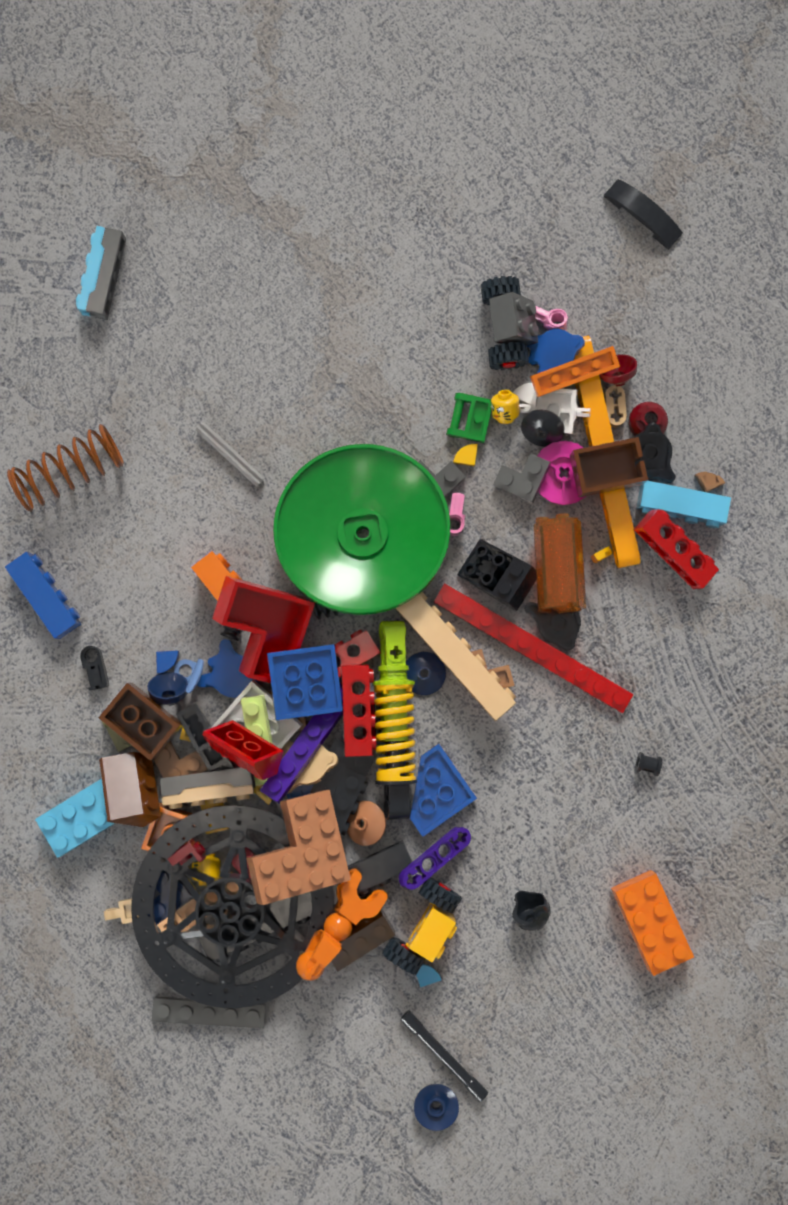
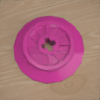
[537,441,587,505]

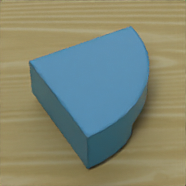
[417,964,442,987]

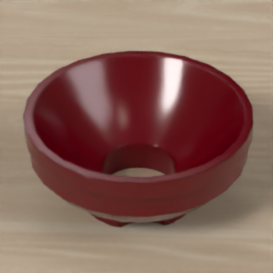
[599,354,637,387]
[628,402,668,436]

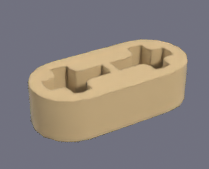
[604,385,627,428]

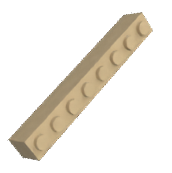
[395,592,516,722]

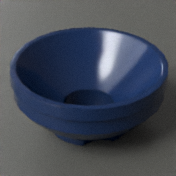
[147,672,188,706]

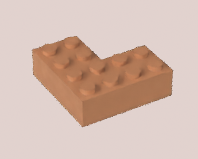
[246,790,351,905]

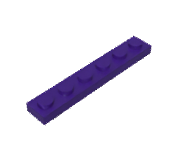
[260,683,355,804]

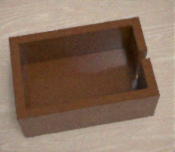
[569,437,648,498]

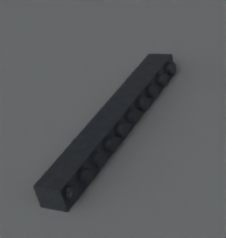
[198,840,413,963]

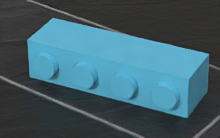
[636,481,731,528]

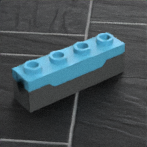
[76,226,126,320]

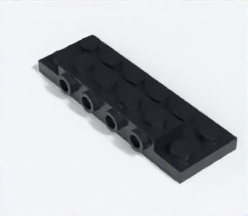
[310,738,375,836]

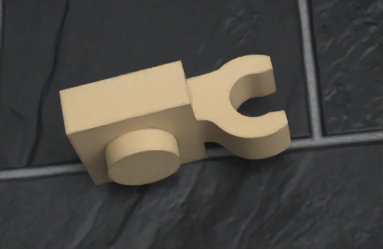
[104,898,139,924]

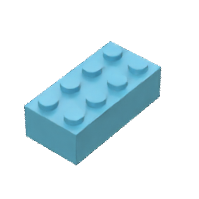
[35,779,116,858]

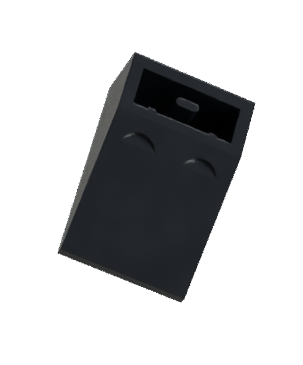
[457,539,540,611]

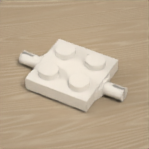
[520,387,591,434]

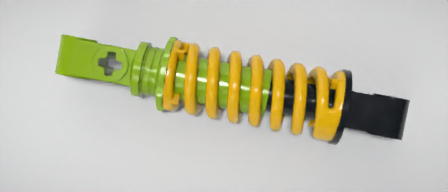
[373,621,417,820]

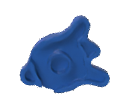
[527,329,585,373]
[197,639,260,698]

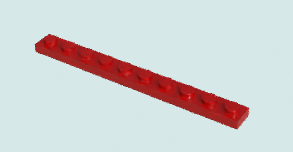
[433,583,634,713]

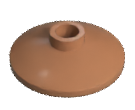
[346,801,386,846]

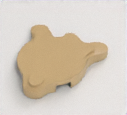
[281,741,339,794]

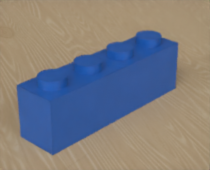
[5,552,81,639]

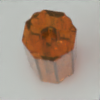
[533,513,586,613]

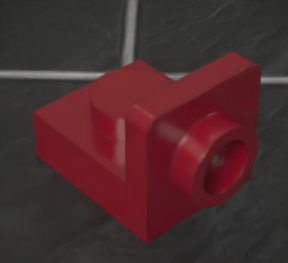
[168,839,206,866]

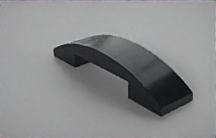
[604,179,683,250]

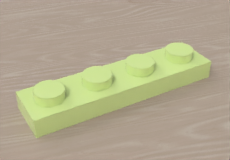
[241,695,273,786]

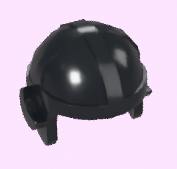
[512,890,551,931]

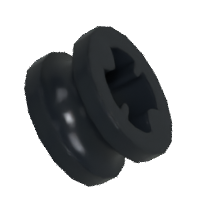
[220,625,242,641]

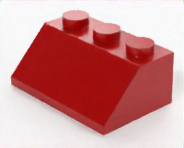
[202,720,284,780]

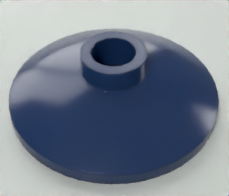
[406,652,446,695]
[414,1084,459,1131]

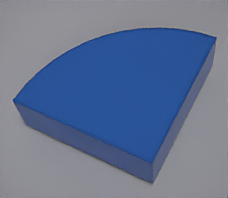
[156,650,179,674]

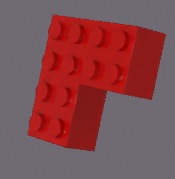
[212,576,315,683]

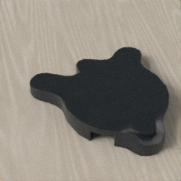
[634,422,676,483]
[524,586,581,651]

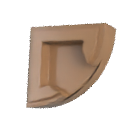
[695,472,725,493]

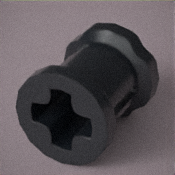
[635,752,662,776]

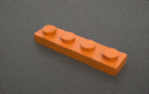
[530,346,620,397]

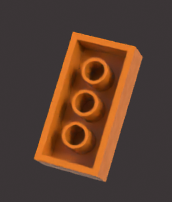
[611,870,694,976]

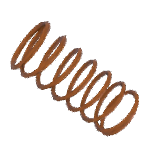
[7,424,124,512]

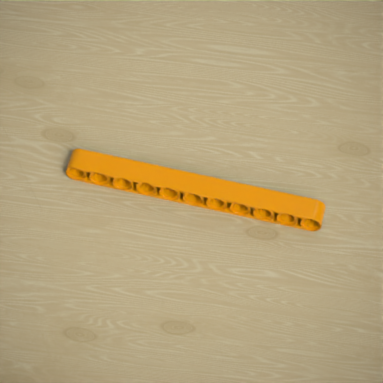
[574,336,640,568]

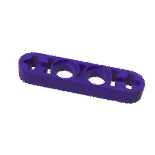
[399,827,471,890]

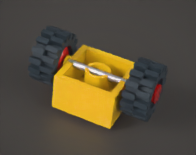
[382,877,462,975]

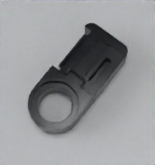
[80,646,109,690]

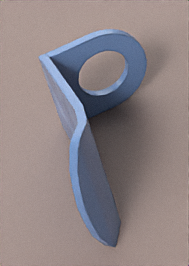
[174,659,204,694]

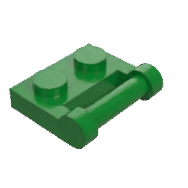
[446,393,491,444]

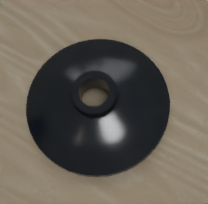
[521,409,565,447]

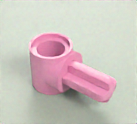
[535,306,568,331]
[449,493,465,536]

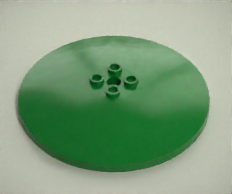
[273,444,450,615]

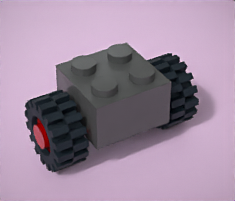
[481,276,539,370]

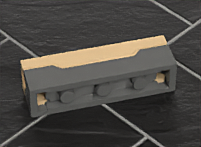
[160,768,254,809]

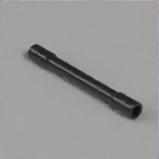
[400,1010,488,1102]

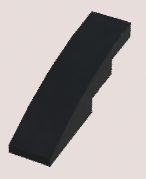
[176,703,235,772]

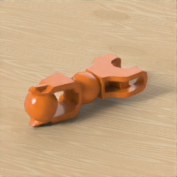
[296,868,388,981]

